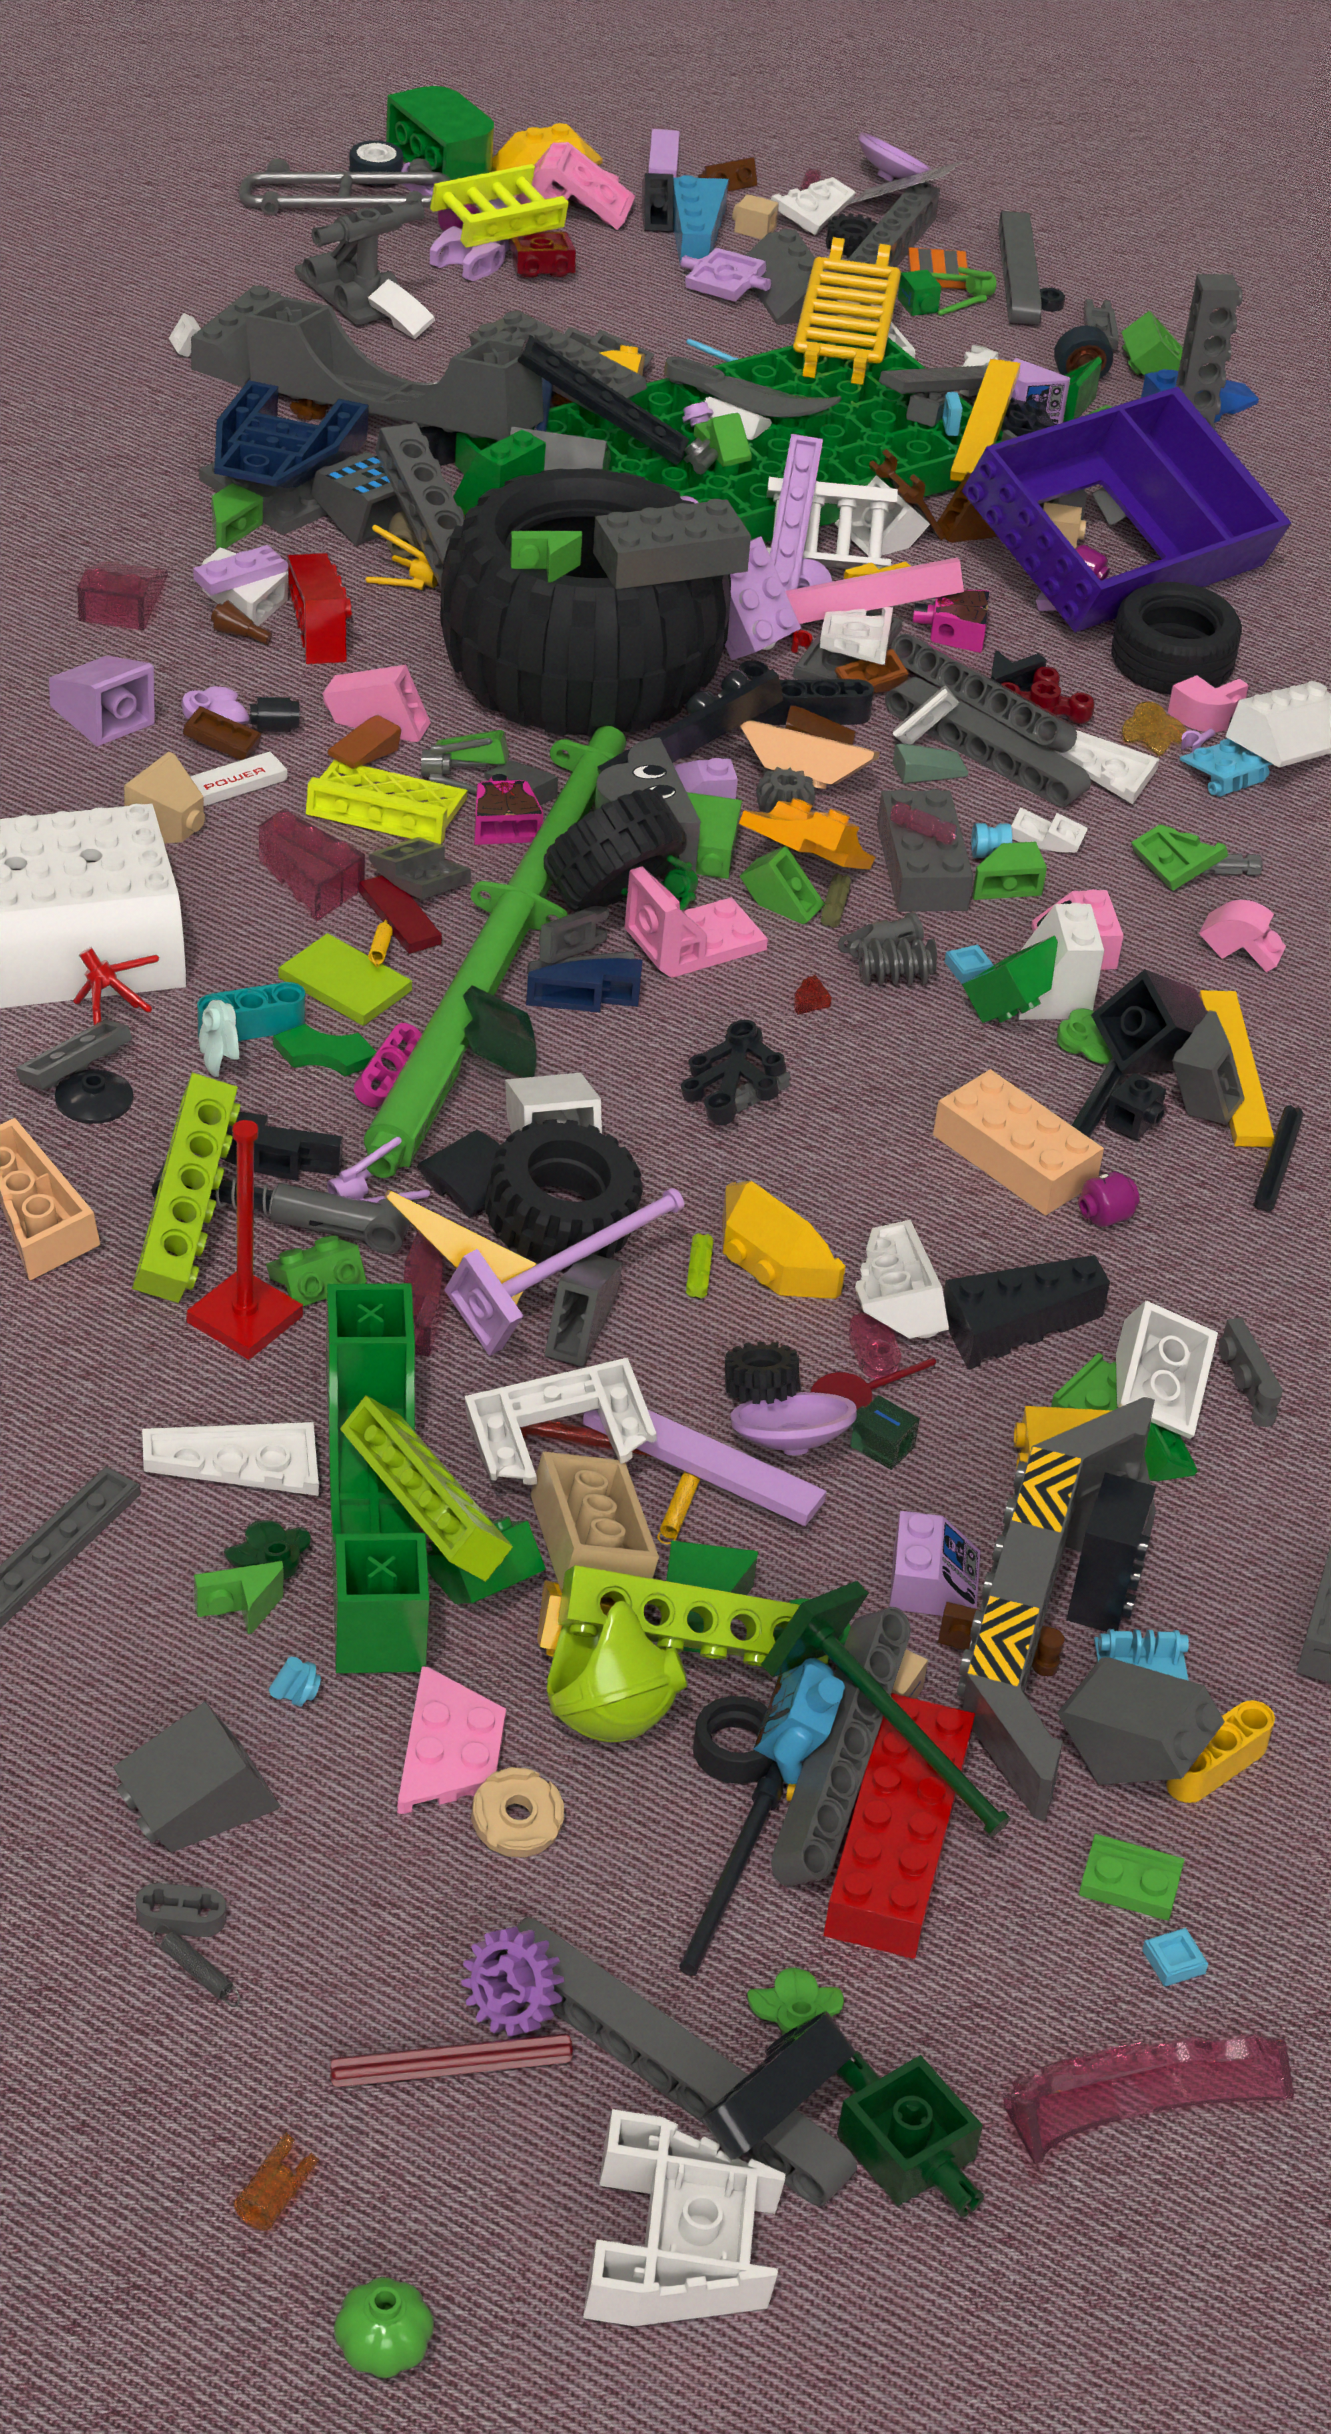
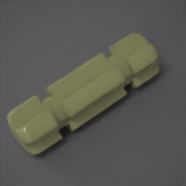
[821,873,851,928]

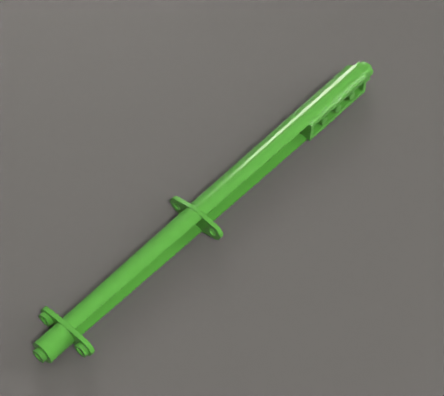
[364,726,626,1178]

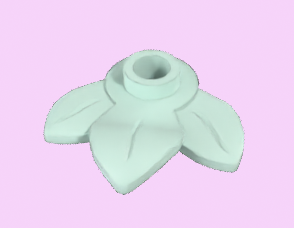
[199,1000,239,1077]

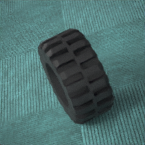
[544,789,687,912]
[484,1119,643,1269]

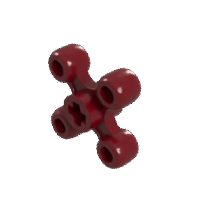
[1001,667,1095,724]

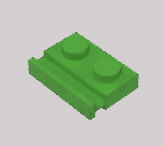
[1051,1353,1118,1410]
[1078,1834,1184,1921]

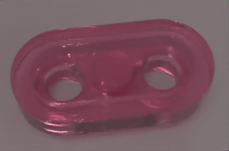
[848,1312,901,1380]

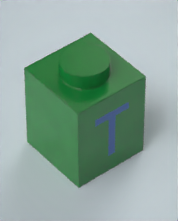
[897,269,942,316]

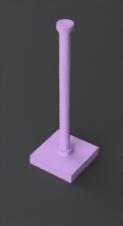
[444,1188,684,1356]

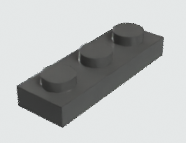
[16,1019,132,1089]

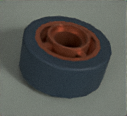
[1054,325,1113,379]

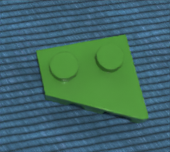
[1131,824,1228,891]

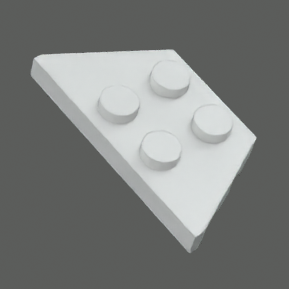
[820,607,893,665]

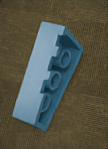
[673,175,729,265]

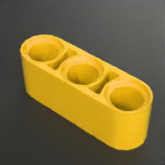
[1166,1700,1275,1803]

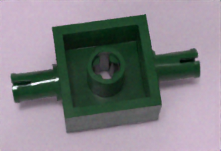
[836,2051,984,2217]

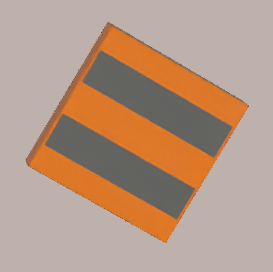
[908,247,968,289]

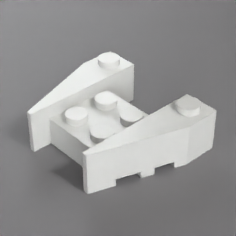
[583,2109,785,2326]

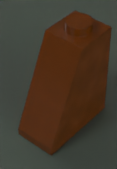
[937,472,998,543]

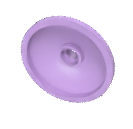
[858,132,932,182]
[731,1392,857,1455]

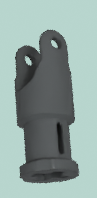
[838,912,924,958]

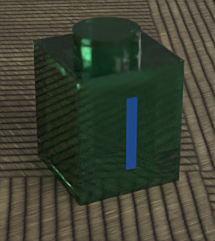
[850,1395,920,1470]

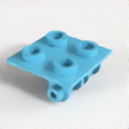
[1180,739,1273,797]
[1094,1629,1189,1681]

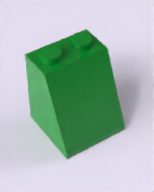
[453,430,546,515]

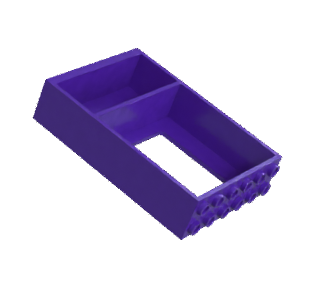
[962,387,1291,632]

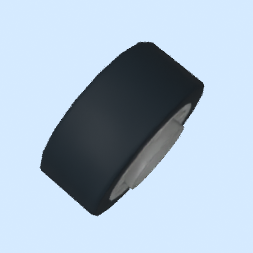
[349,140,403,186]

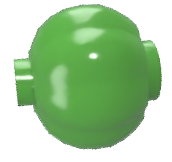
[334,2276,434,2378]

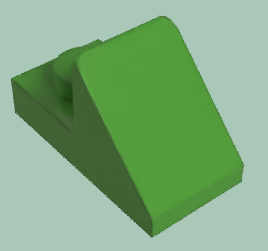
[694,412,752,467]
[510,531,582,583]
[194,1561,284,1635]

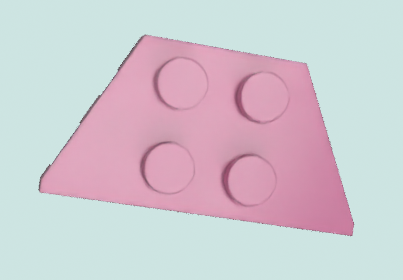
[397,1666,506,1814]

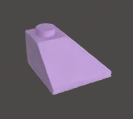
[674,758,738,799]

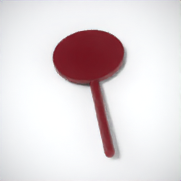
[811,1358,936,1418]

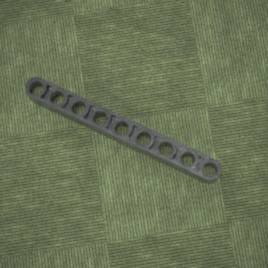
[495,1917,857,2206]

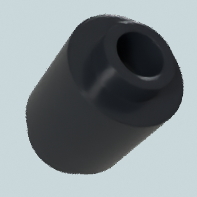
[250,697,300,732]

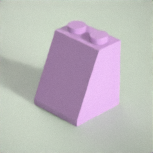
[49,655,155,746]

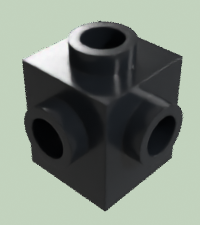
[1105,1073,1167,1140]

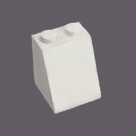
[1018,903,1104,1020]
[505,1073,602,1134]

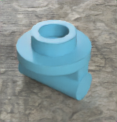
[269,1657,321,1707]

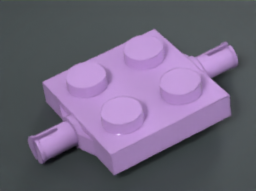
[681,248,771,302]

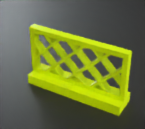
[306,759,468,844]

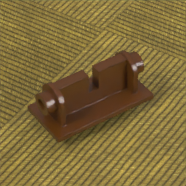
[698,157,758,192]

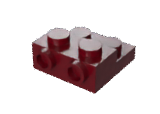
[509,231,576,278]

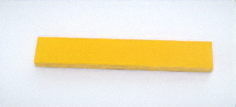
[950,359,1021,482]
[1199,990,1274,1147]

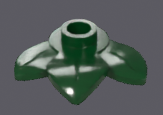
[224,1520,311,1579]

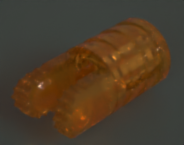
[234,2133,320,2231]

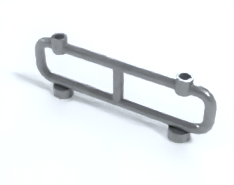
[239,159,450,216]

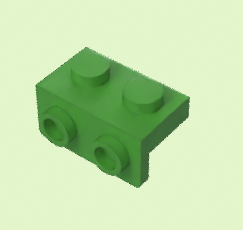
[266,1236,366,1306]

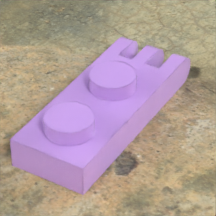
[193,545,288,596]

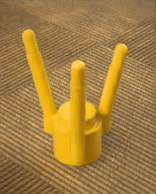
[365,525,438,590]

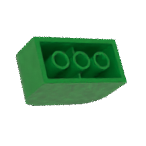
[386,86,494,180]

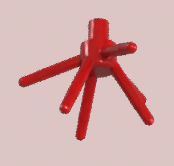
[73,947,159,1025]

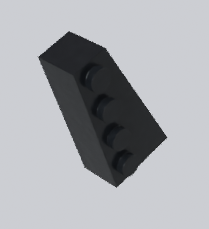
[943,1255,1110,1370]

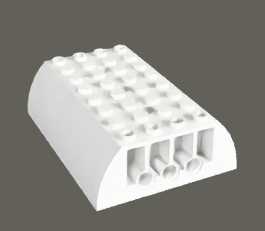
[0,804,186,1008]

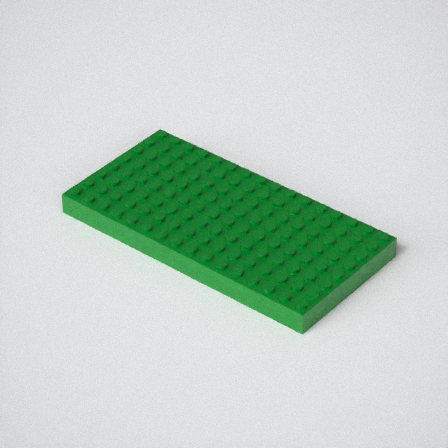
[455,330,1003,542]

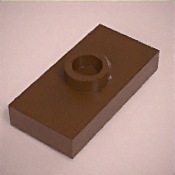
[183,706,262,760]

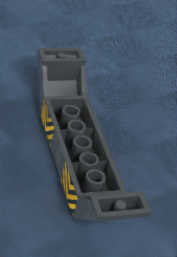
[957,1397,1155,1821]

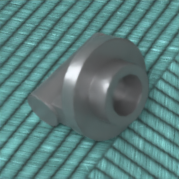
[684,438,718,474]

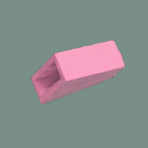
[322,665,431,742]

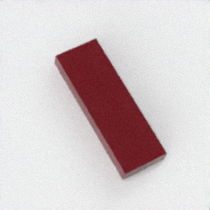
[359,875,442,954]

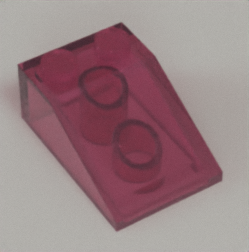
[77,561,168,631]

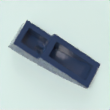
[526,958,643,1013]

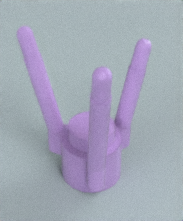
[327,1137,430,1203]

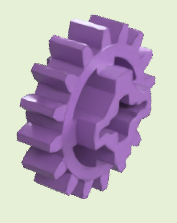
[461,1927,564,2036]

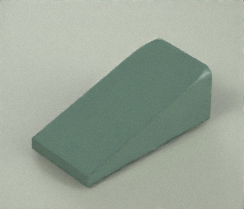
[893,744,969,784]

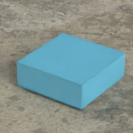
[942,392,962,436]
[944,945,994,984]
[1142,1928,1208,1987]

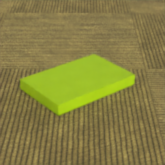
[278,933,412,1026]

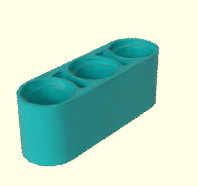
[197,982,305,1041]

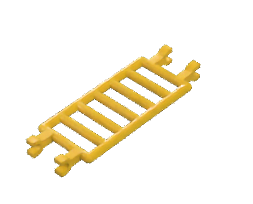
[793,237,901,385]

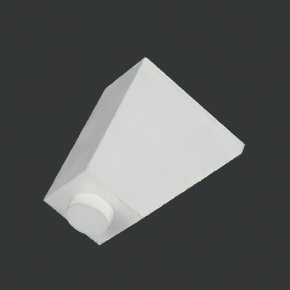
[202,548,288,626]

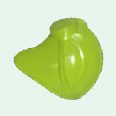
[547,1601,688,1743]

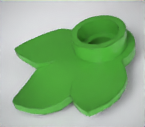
[1057,1008,1112,1065]
[747,1967,844,2035]

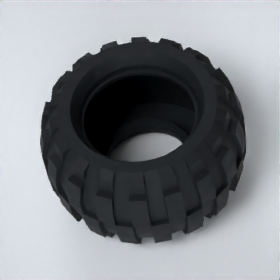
[440,468,731,737]

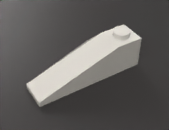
[855,1220,949,1338]

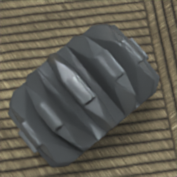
[756,767,816,813]

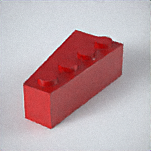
[287,553,352,664]

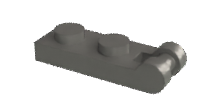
[1219,1317,1283,1427]

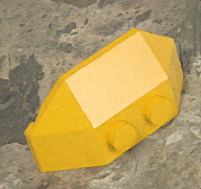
[492,123,603,172]
[722,1181,846,1299]

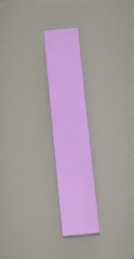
[770,434,823,591]
[583,1409,827,1526]

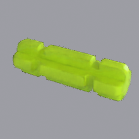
[686,1233,714,1299]

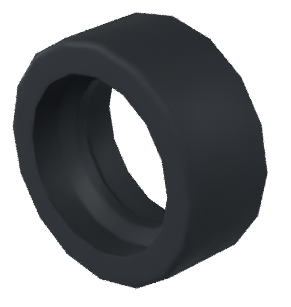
[693,1696,773,1784]

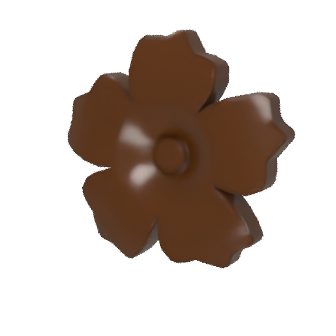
[290,398,328,420]

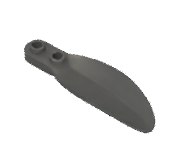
[664,357,841,417]

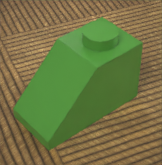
[211,483,263,549]
[972,841,1047,900]
[739,846,825,924]

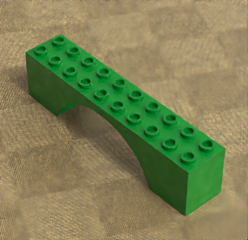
[326,1283,429,1673]

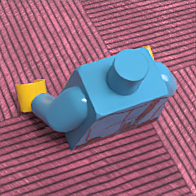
[753,1658,845,1802]

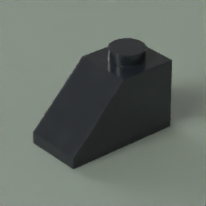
[642,173,673,232]

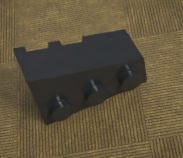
[1066,1472,1156,1632]

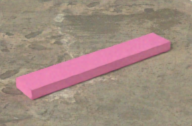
[785,557,964,624]

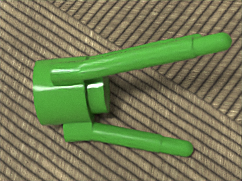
[931,267,996,316]

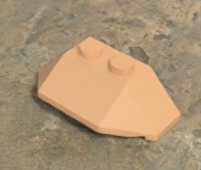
[740,720,880,789]

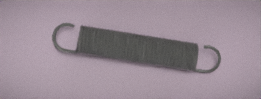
[153,1924,240,2007]

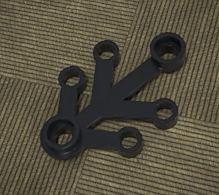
[681,1020,786,1126]

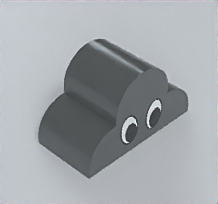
[594,738,701,877]

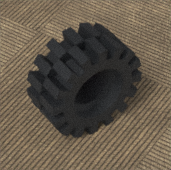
[826,213,877,259]
[725,1342,800,1404]

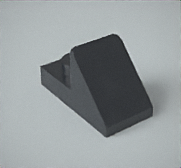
[991,651,1047,692]

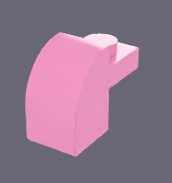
[1168,675,1249,732]
[1199,900,1286,972]

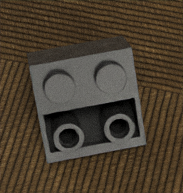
[1172,1010,1245,1124]

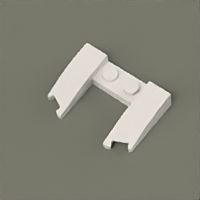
[465,1358,657,1485]

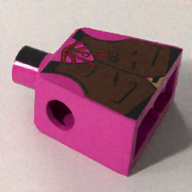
[913,590,989,653]
[474,774,543,845]

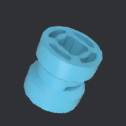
[971,823,1012,858]

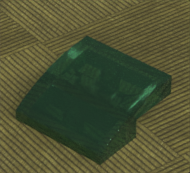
[463,985,536,1078]

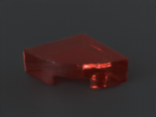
[794,975,832,1015]

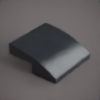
[417,1129,500,1219]

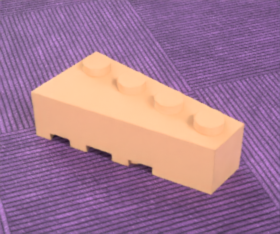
[0,1118,100,1281]

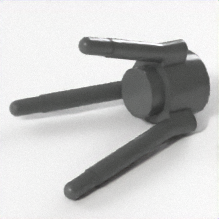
[421,738,492,795]

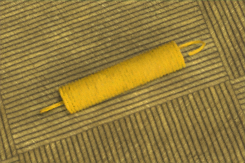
[368,919,393,968]
[657,1471,701,1544]

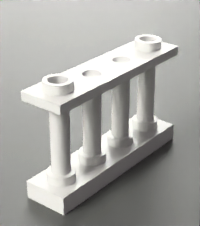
[767,477,898,569]

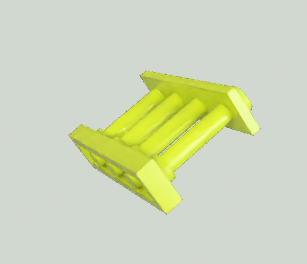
[430,164,569,248]

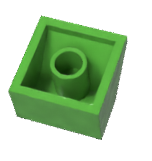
[1121,310,1183,376]

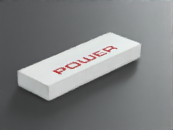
[190,752,287,806]

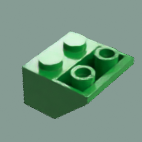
[427,1516,546,1604]

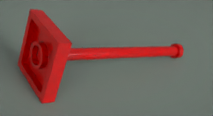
[186,1120,303,1360]

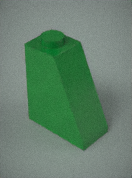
[666,1540,758,1653]

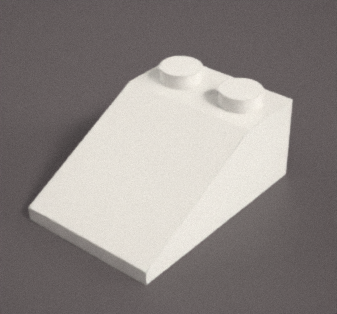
[1116,1301,1218,1439]

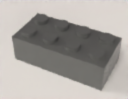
[593,499,751,590]
[877,789,973,912]

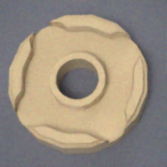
[471,1767,564,1858]

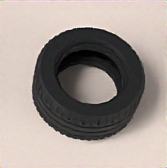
[1111,582,1242,695]

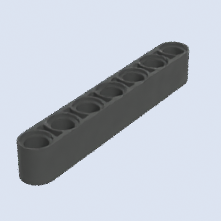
[998,211,1041,325]
[890,633,1077,753]
[885,677,1091,807]
[771,1607,911,1886]

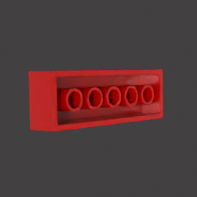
[823,1693,975,1959]

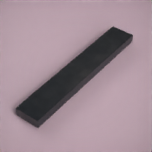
[517,335,689,465]
[597,669,783,774]

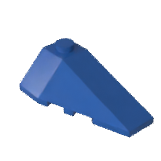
[1141,369,1259,423]

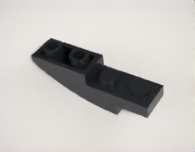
[202,1112,343,1181]

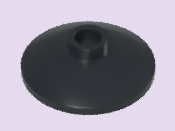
[55,1069,133,1124]

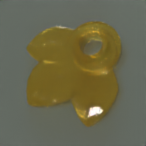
[1122,702,1187,757]

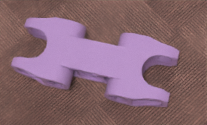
[430,197,549,281]

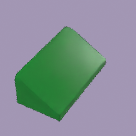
[1144,1422,1198,1481]

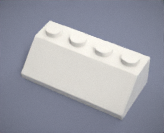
[1225,681,1331,768]

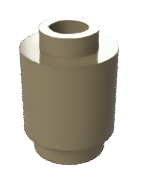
[386,511,419,557]

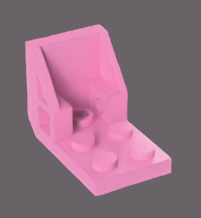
[514,142,635,230]
[625,867,768,978]

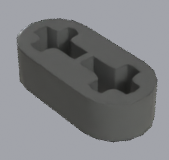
[135,1883,226,1937]

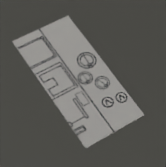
[848,161,963,204]

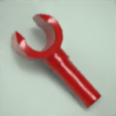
[791,630,813,653]

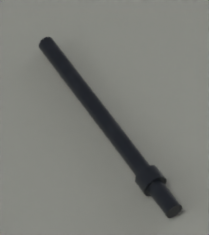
[679,1760,784,1976]

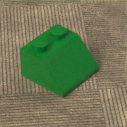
[962,935,1058,1023]

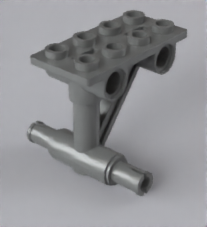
[295,200,424,325]

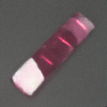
[404,1211,443,1357]

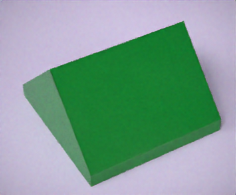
[1063,356,1102,422]

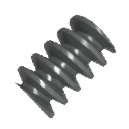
[858,938,937,985]

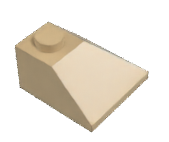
[124,752,205,844]

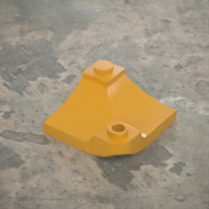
[739,798,876,870]

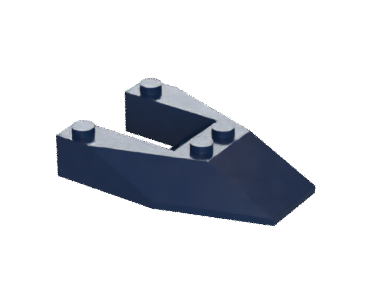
[214,380,369,488]

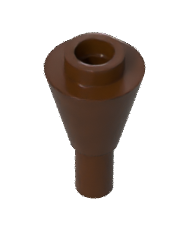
[211,600,272,645]

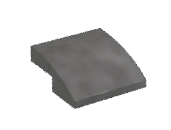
[369,837,471,899]

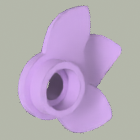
[181,686,250,724]

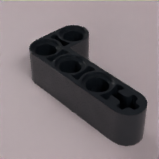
[739,660,874,725]
[701,2011,856,2161]

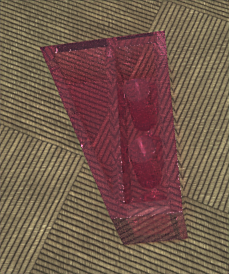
[259,809,365,922]

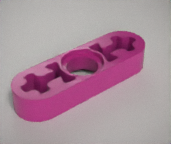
[354,1023,422,1107]

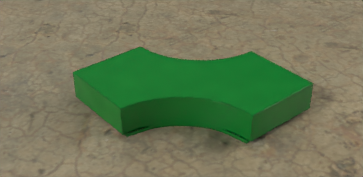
[273,1023,376,1077]

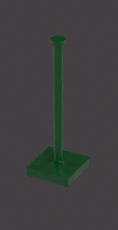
[761,1581,1011,1837]

